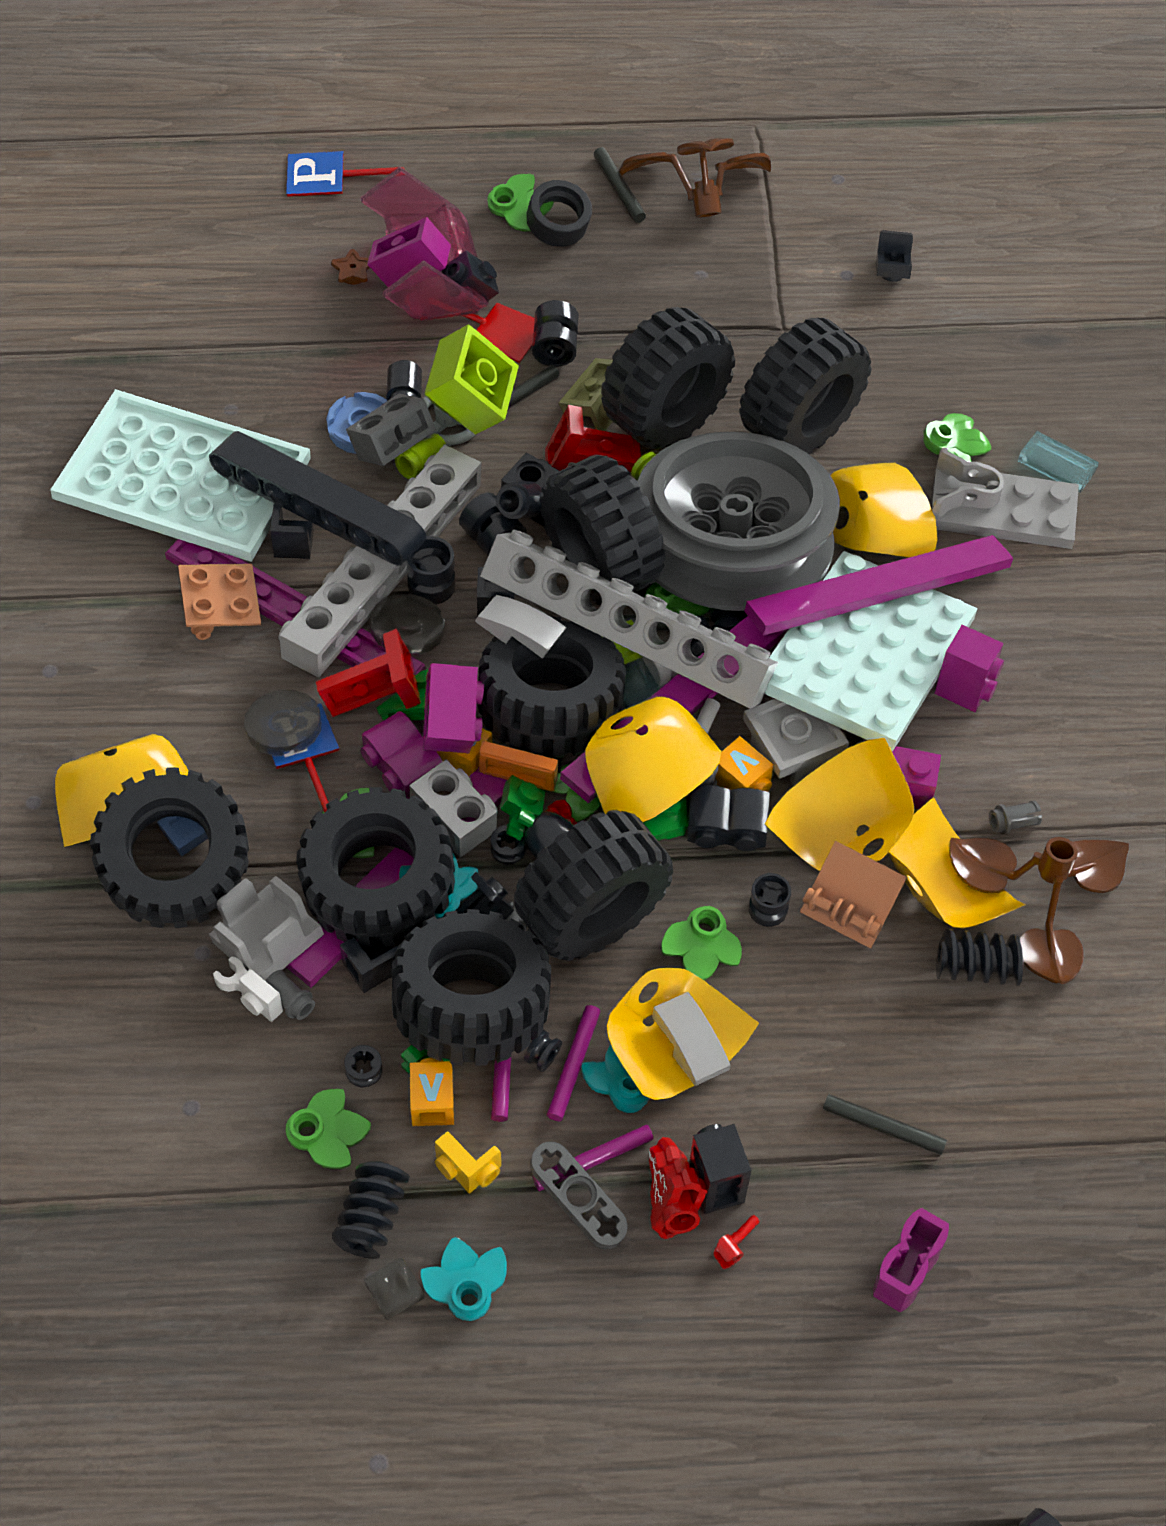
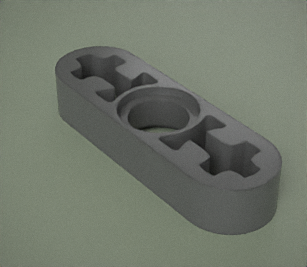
[530,1142,628,1249]

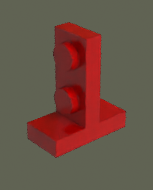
[545,405,641,473]
[316,629,421,717]

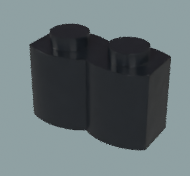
[687,785,770,851]

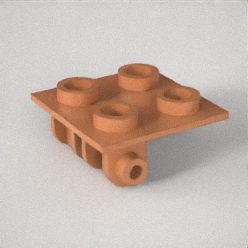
[178,564,261,640]
[800,841,907,948]

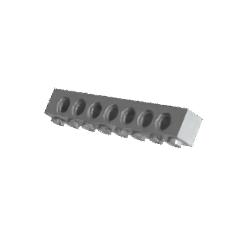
[278,445,481,678]
[480,530,778,709]

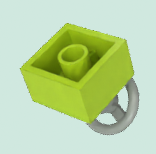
[423,324,519,446]

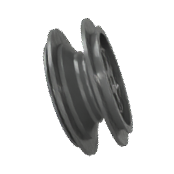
[637,432,840,611]

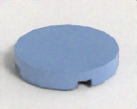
[326,392,387,454]

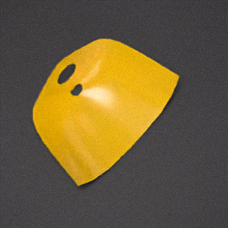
[830,463,937,558]
[585,697,721,822]
[55,734,189,847]
[765,738,914,871]
[888,797,1026,928]
[607,968,759,1100]

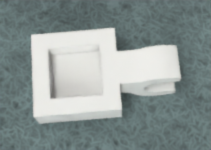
[213,956,283,1022]

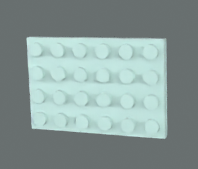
[50,389,311,562]
[764,551,978,751]

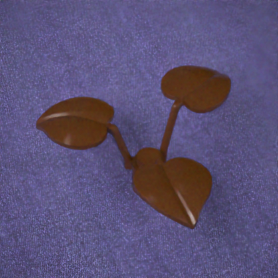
[619,138,771,218]
[949,837,1129,984]

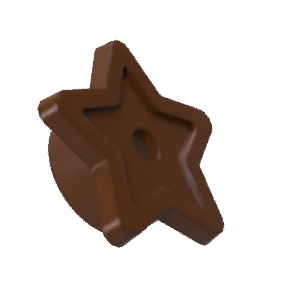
[331,249,370,285]

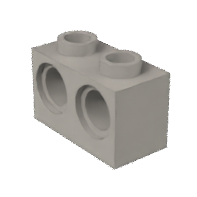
[409,759,498,858]

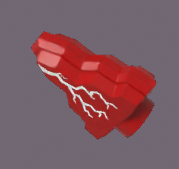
[649,1137,707,1239]

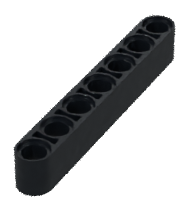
[209,431,426,566]

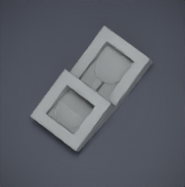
[475,595,566,659]
[652,992,731,1086]

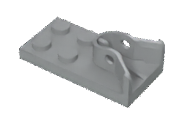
[931,448,1079,549]

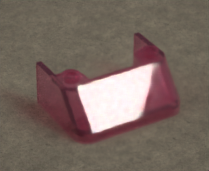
[360,166,489,321]

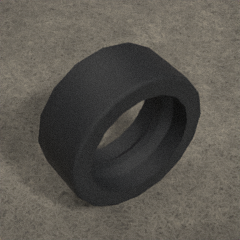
[526,180,592,247]

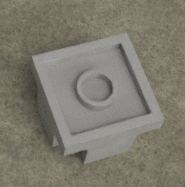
[743,699,849,786]
[209,876,324,981]

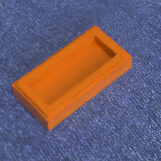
[479,741,558,791]

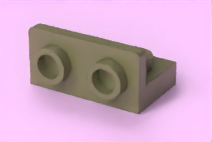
[559,358,613,431]

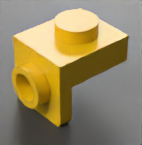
[435,1131,501,1194]

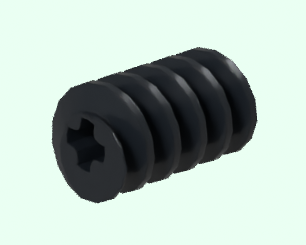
[936,928,1024,986]
[332,1161,410,1259]

